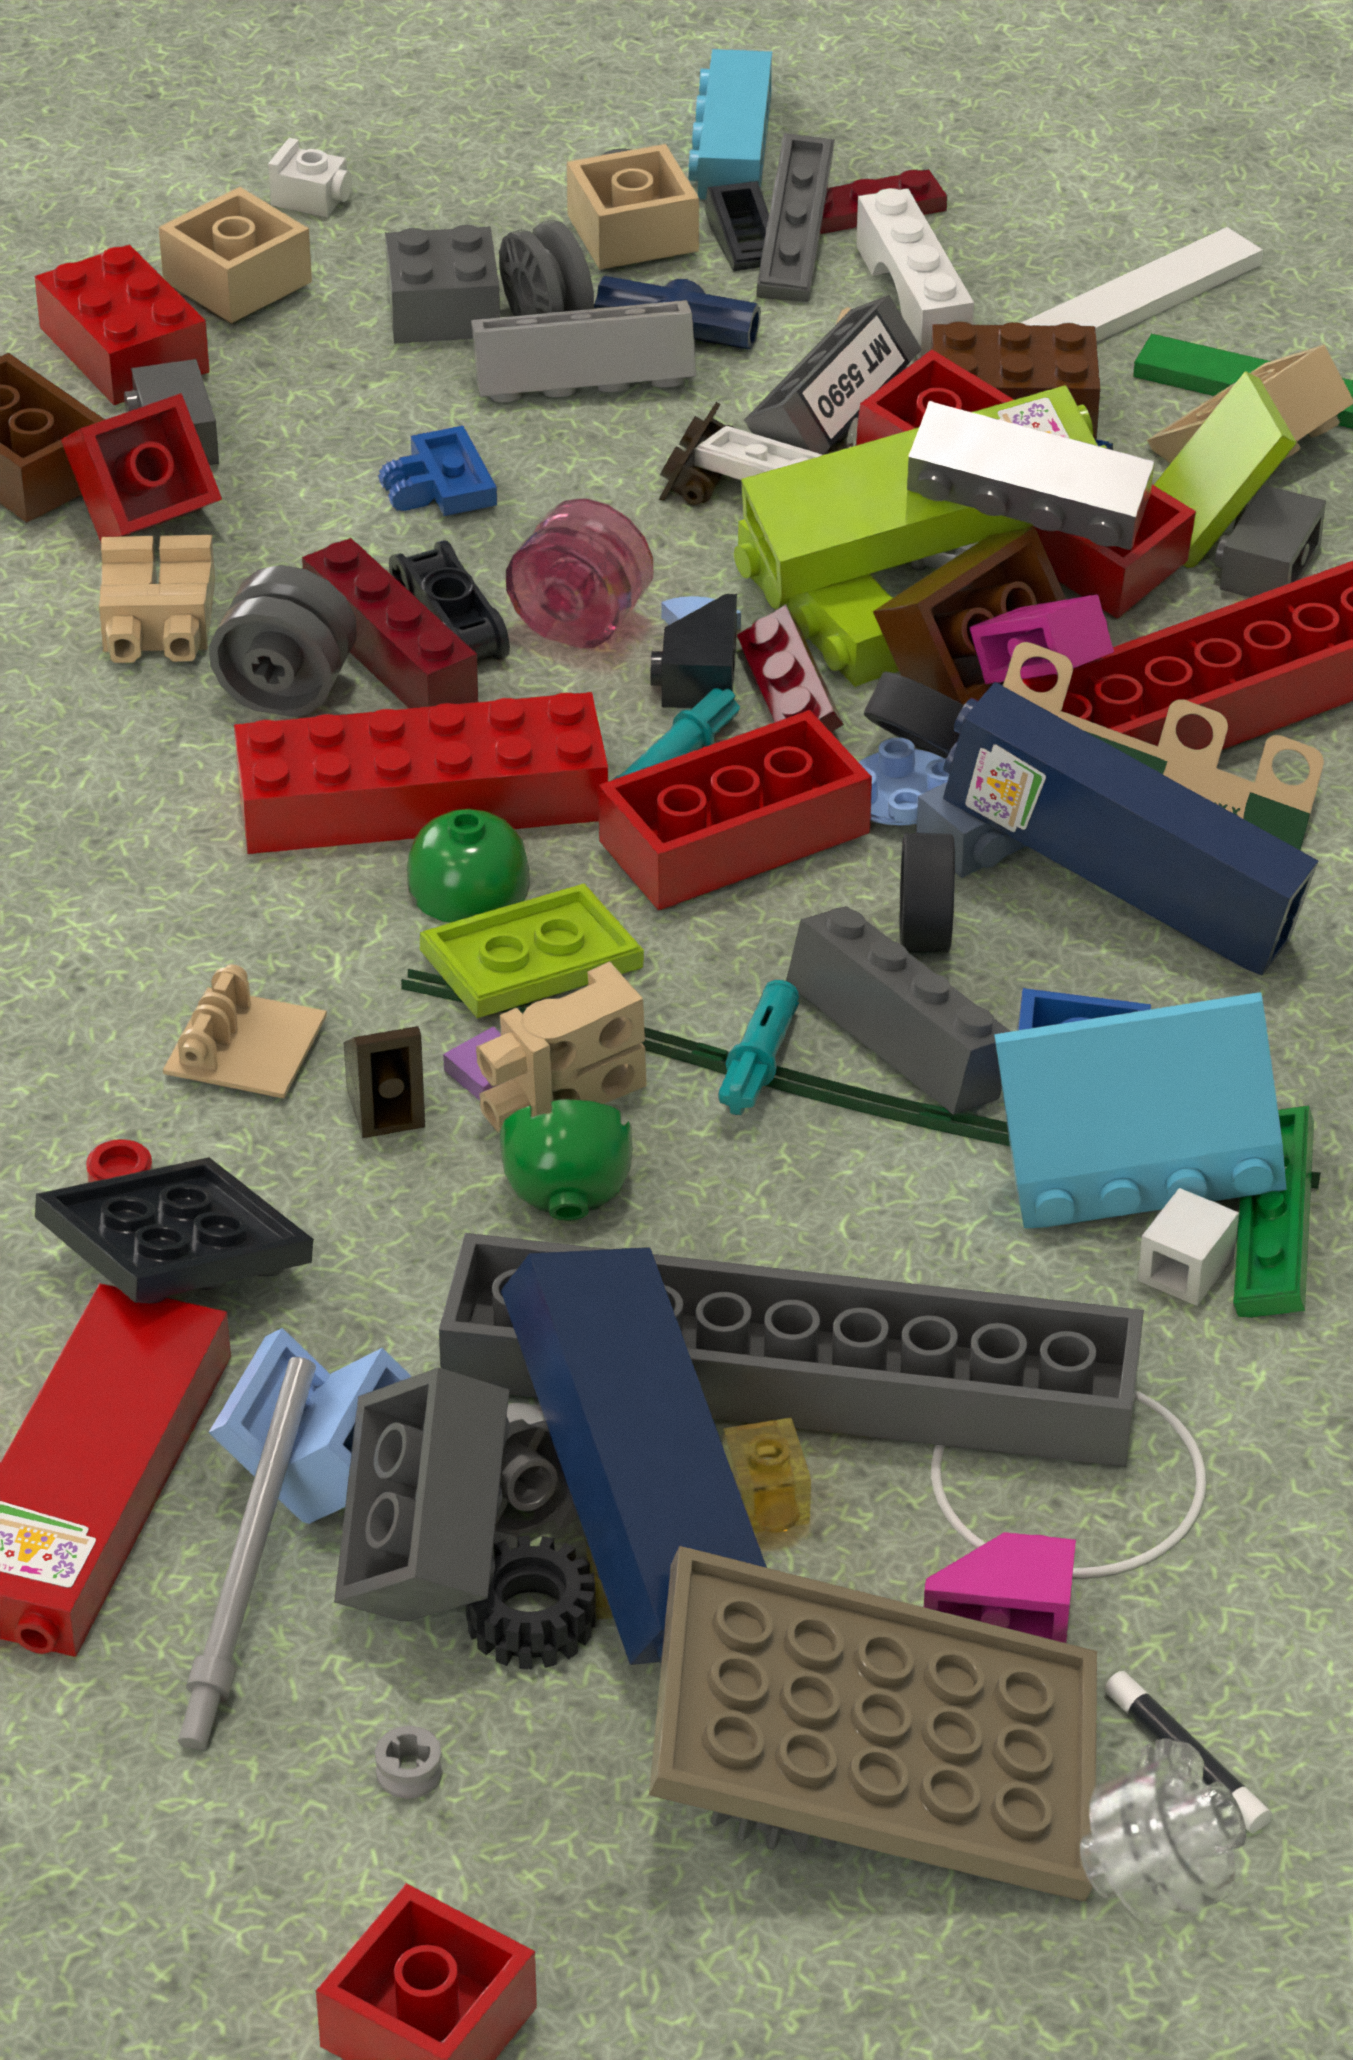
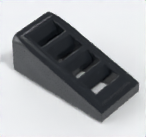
[705,181,769,271]

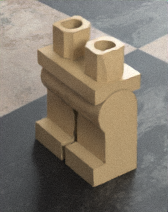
[99,535,215,663]
[476,962,647,1132]

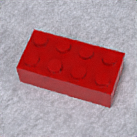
[598,710,872,911]

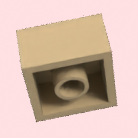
[567,144,699,270]
[159,187,312,324]

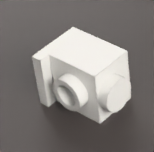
[268,138,352,217]

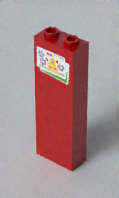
[0,1283,231,1657]

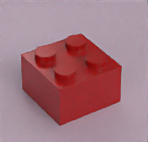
[60,393,222,542]
[316,1883,537,2060]

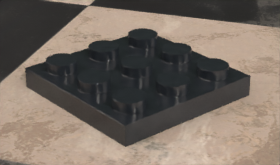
[35,1157,314,1304]

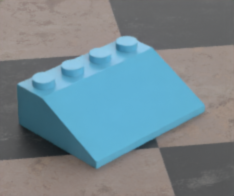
[994,992,1287,1228]

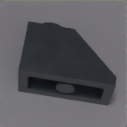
[650,594,737,708]

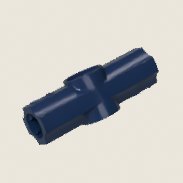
[594,276,761,350]

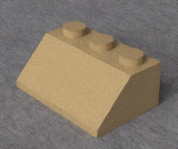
[1147,345,1353,463]

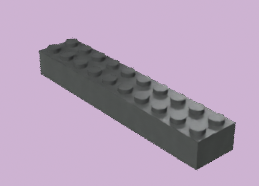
[439,1233,1144,1467]

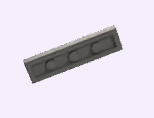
[756,133,835,302]

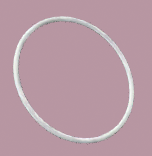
[931,1390,1206,1578]

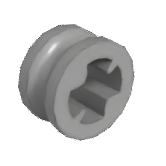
[375,1726,442,1799]

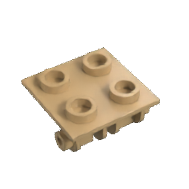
[163,964,327,1099]

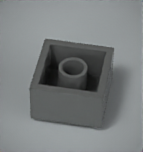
[385,225,500,343]

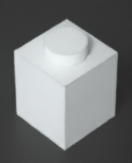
[1138,1188,1239,1306]

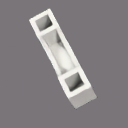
[856,189,974,359]

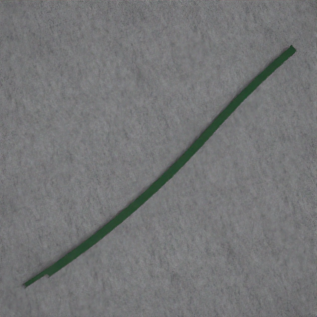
[401,969,1321,1189]

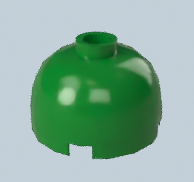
[407,809,530,923]
[500,1099,633,1221]

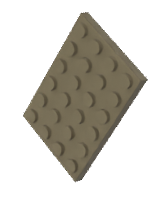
[649,1546,1097,1902]

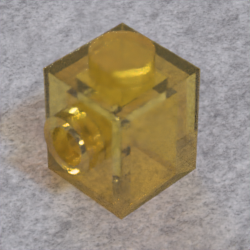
[723,1418,811,1533]

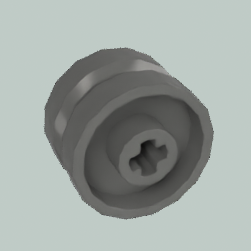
[209,565,357,717]

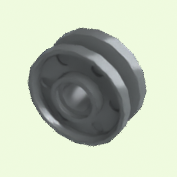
[499,220,594,316]

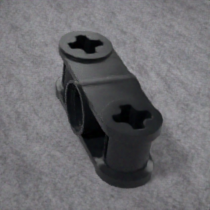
[389,540,510,660]

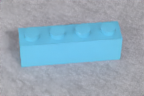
[688,49,772,199]

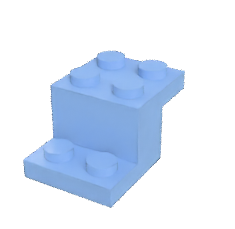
[209,1328,412,1524]

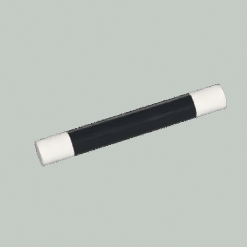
[1104,1671,1272,1834]

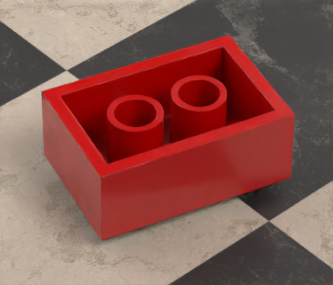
[34,244,210,405]

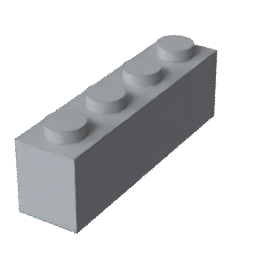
[471,300,696,402]

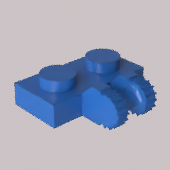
[378,425,497,516]

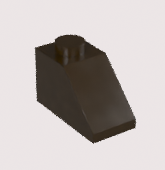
[343,1026,426,1139]

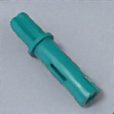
[613,688,740,780]
[718,980,799,1115]

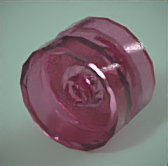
[506,498,654,649]

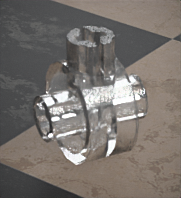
[1080,1739,1246,1927]

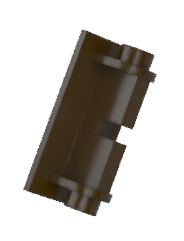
[659,402,735,505]

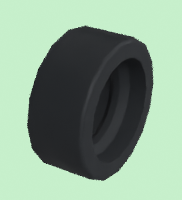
[864,671,964,758]
[899,833,955,952]

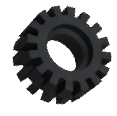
[466,1535,596,1669]

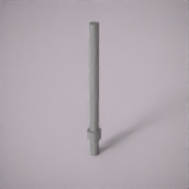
[178,1357,316,1751]

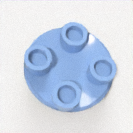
[859,738,949,825]

